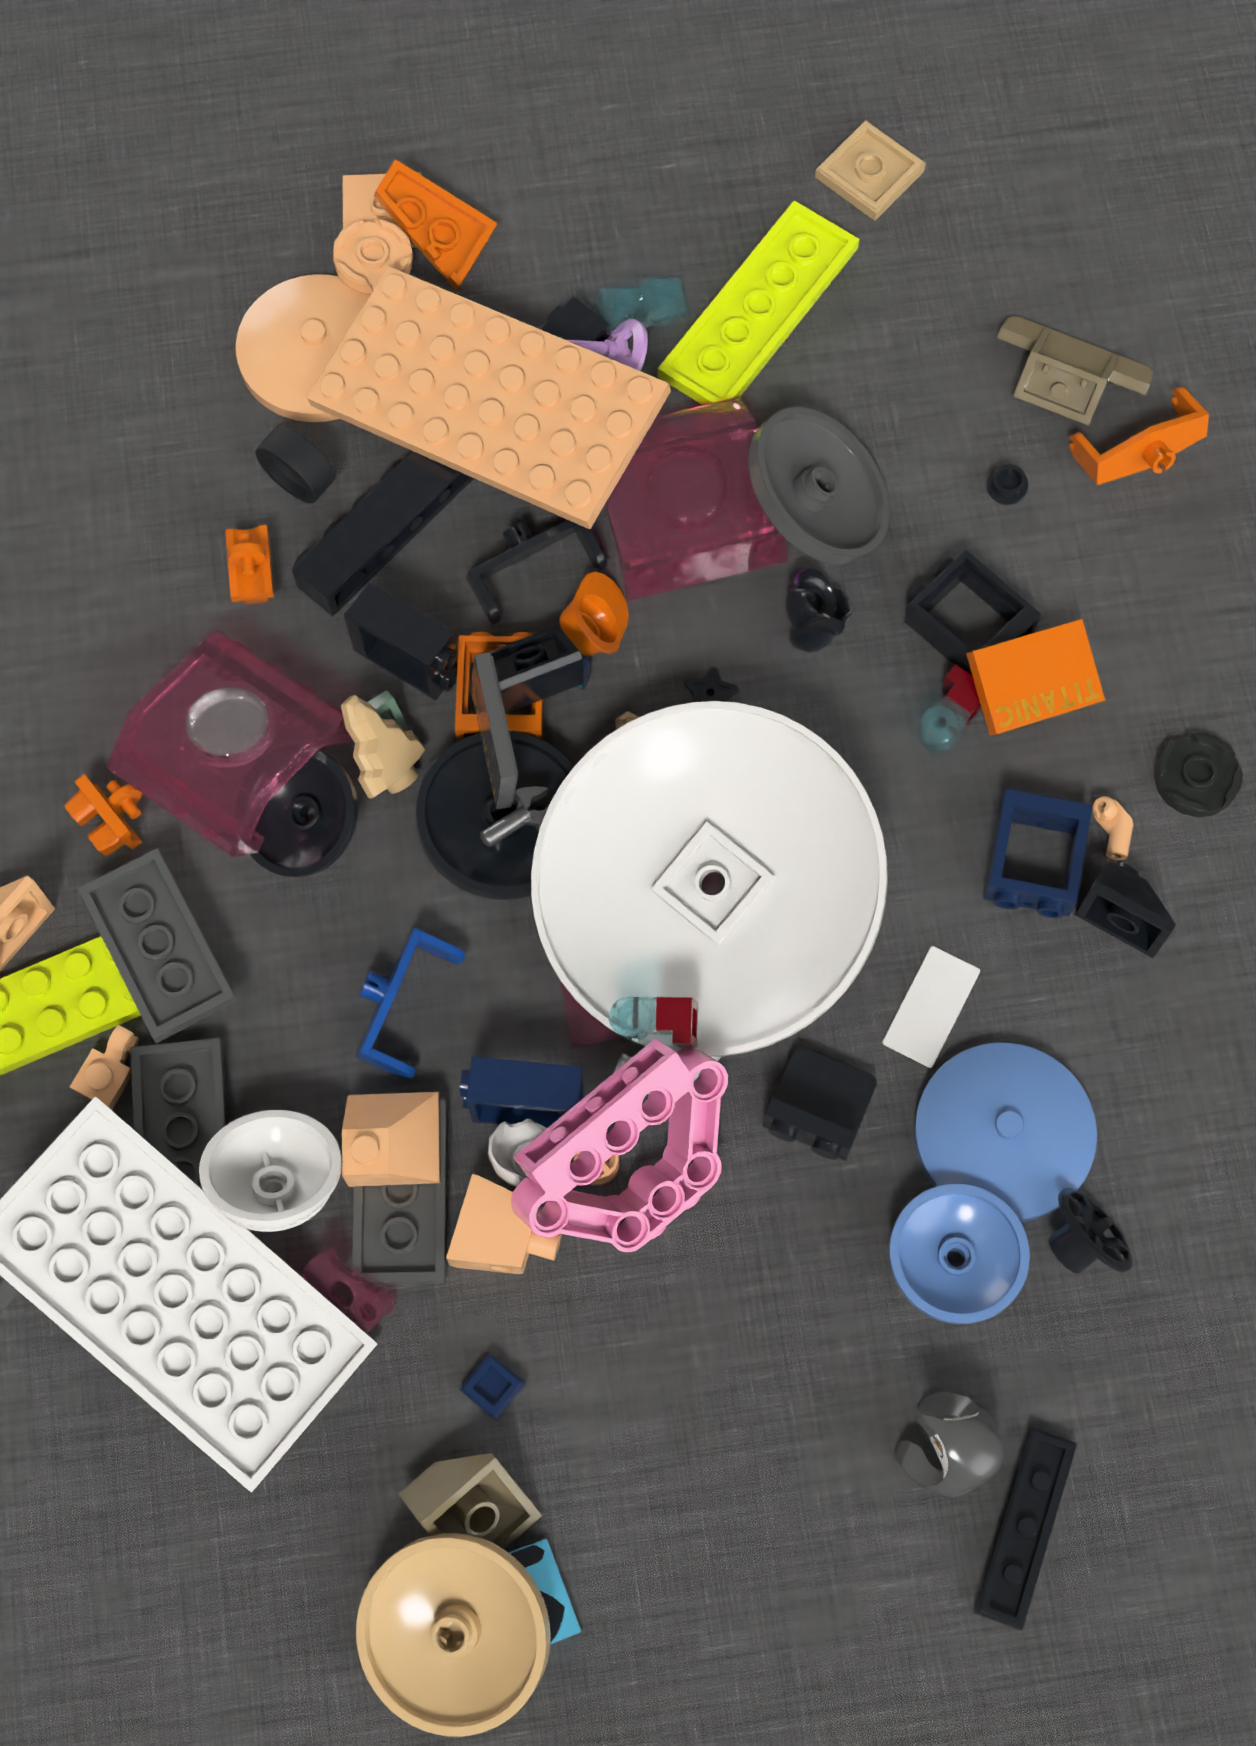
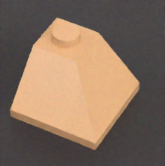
[0,876,55,971]
[342,1092,440,1187]

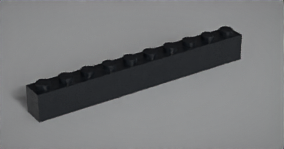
[291,296,610,617]

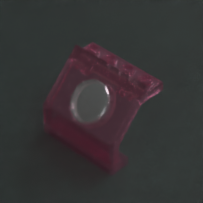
[106,629,354,857]

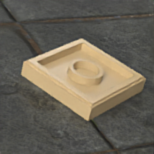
[815,120,926,221]

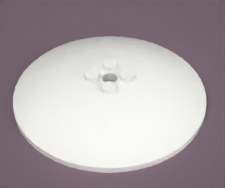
[531,701,888,1057]

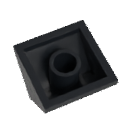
[484,625,583,714]

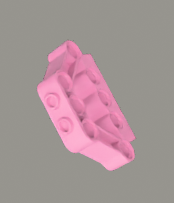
[511,1038,728,1252]

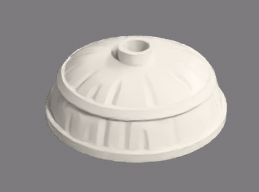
[199,1110,342,1232]

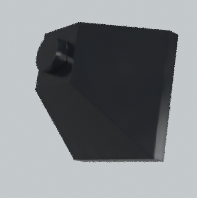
[1075,859,1176,958]

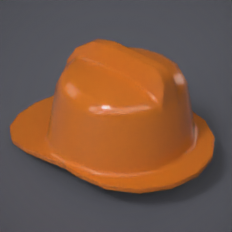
[559,572,629,656]

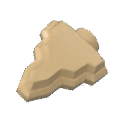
[341,695,425,799]

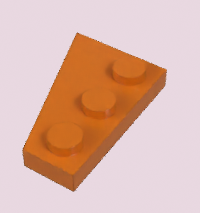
[374,159,498,292]

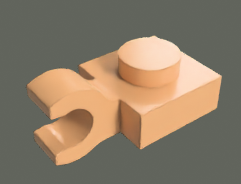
[70,1025,140,1110]

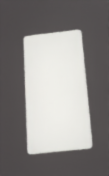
[882,946,980,1068]

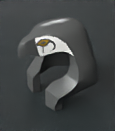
[894,1392,1004,1498]

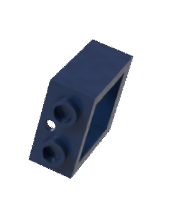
[983,788,1093,918]
[460,1056,584,1128]

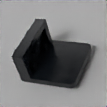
[762,1046,877,1161]

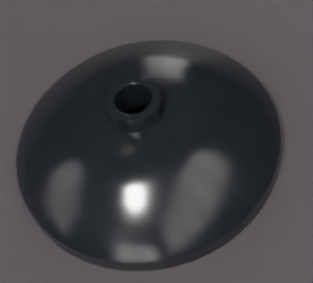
[237,746,358,877]

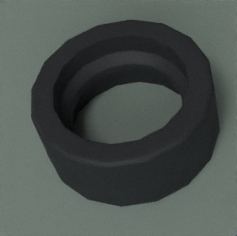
[255,426,336,503]

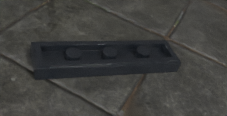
[974,1427,1077,1631]

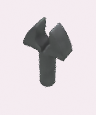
[480,786,549,847]

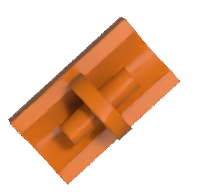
[225,525,274,604]
[64,774,142,856]

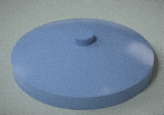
[914,1043,1097,1222]

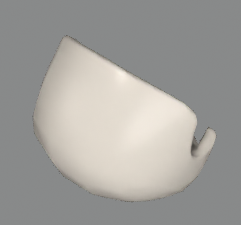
[488,1118,547,1187]

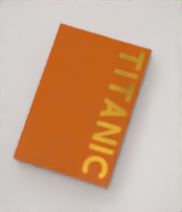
[966,619,1105,736]

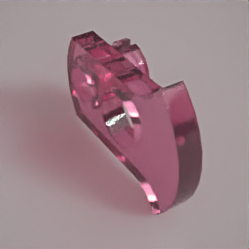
[301,1247,395,1333]

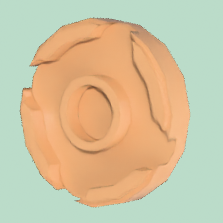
[333,219,413,293]

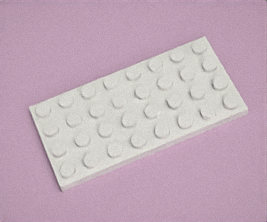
[0,1096,377,1493]

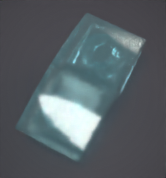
[598,278,688,331]

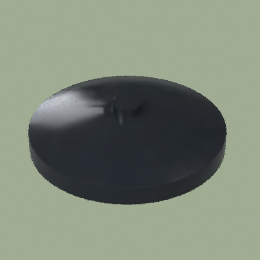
[416,731,574,900]

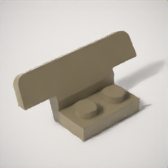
[997,316,1153,426]

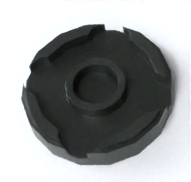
[1154,732,1243,818]

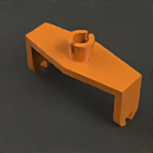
[1069,387,1209,485]

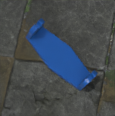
[355,928,466,1080]

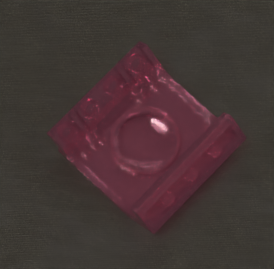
[605,396,788,601]

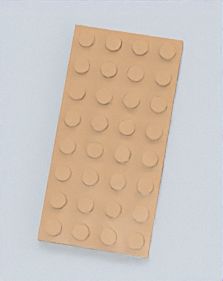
[307,266,671,529]

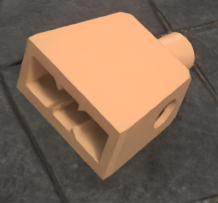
[446,1174,562,1274]

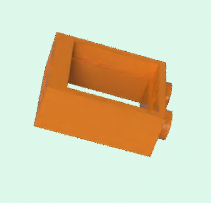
[455,632,544,742]

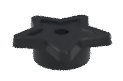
[684,667,739,702]

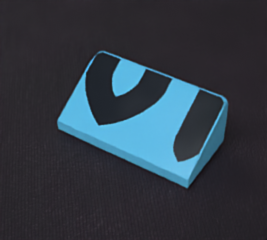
[509,1539,581,1645]

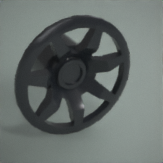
[1048,1188,1133,1274]

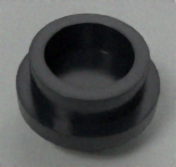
[987,464,1029,505]

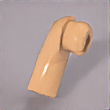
[1092,796,1133,860]

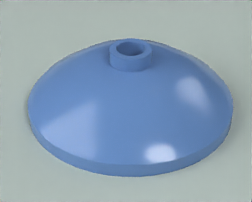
[889,1184,1030,1324]

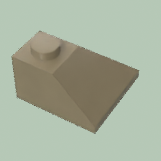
[398,1453,542,1549]

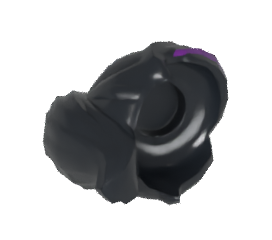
[785,569,853,653]

